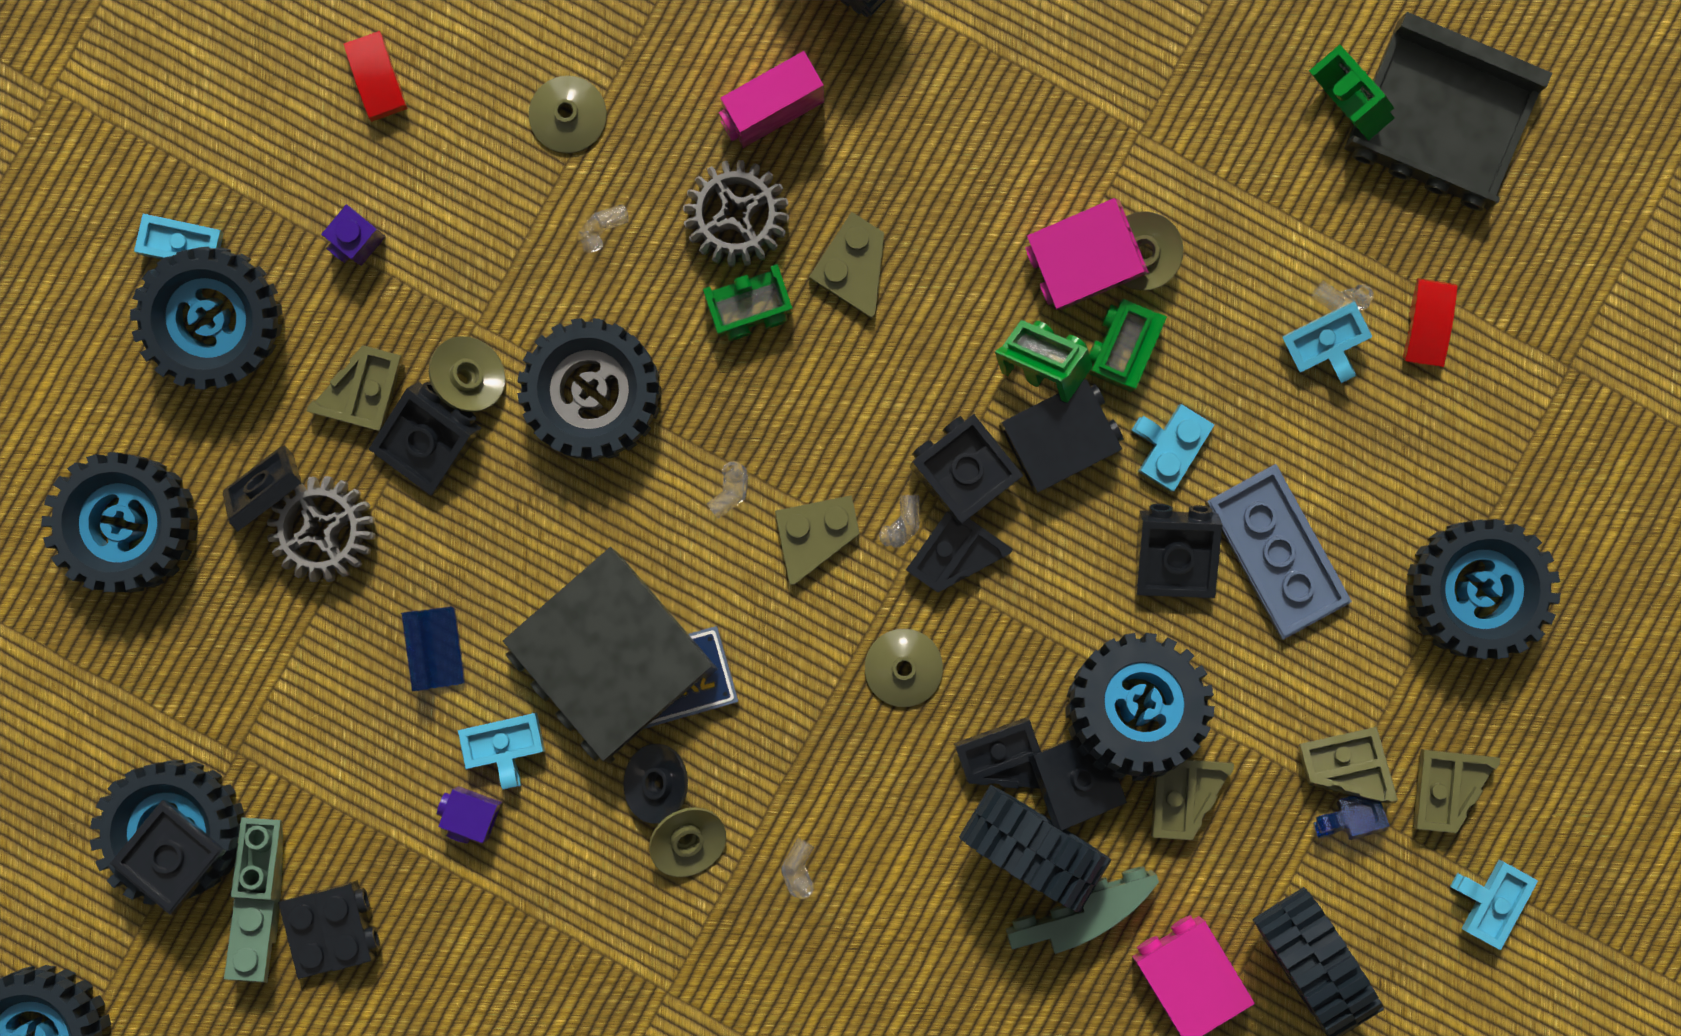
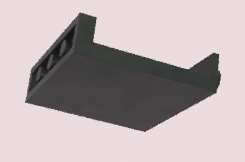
[1344,12,1552,211]
[503,547,718,763]

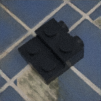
[369,382,482,496]
[910,414,1023,525]
[1135,504,1222,598]
[278,880,380,979]

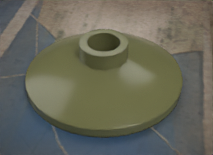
[529,76,607,154]
[1123,211,1184,290]
[429,336,505,412]
[865,629,943,707]
[649,807,726,877]

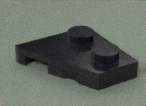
[906,510,1013,593]
[954,717,1041,789]

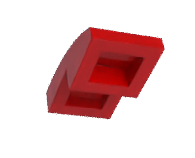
[344,31,408,122]
[1403,278,1458,367]

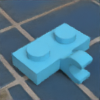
[134,214,224,259]
[1282,301,1372,383]
[1131,404,1214,492]
[458,713,545,789]
[1450,860,1538,950]

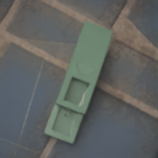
[224,817,283,983]
[1005,866,1159,954]

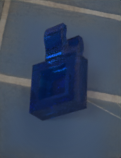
[1313,795,1390,840]

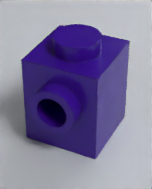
[321,204,386,266]
[436,786,503,843]

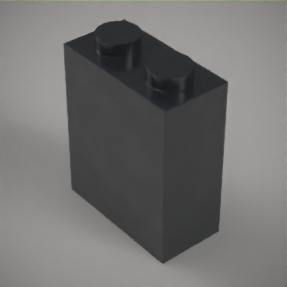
[999,379,1124,494]

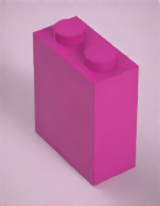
[718,51,824,148]
[1025,198,1149,310]
[1132,915,1255,1036]

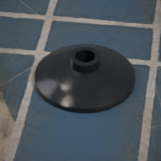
[624,744,688,823]

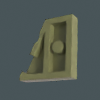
[809,211,884,319]
[307,345,403,431]
[775,495,860,585]
[1298,727,1398,804]
[1413,749,1500,833]
[1151,759,1234,840]

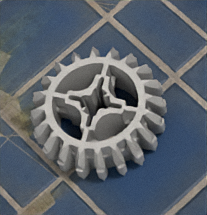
[683,160,789,267]
[267,476,375,582]

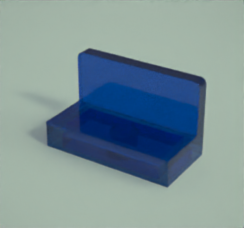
[401,606,465,692]

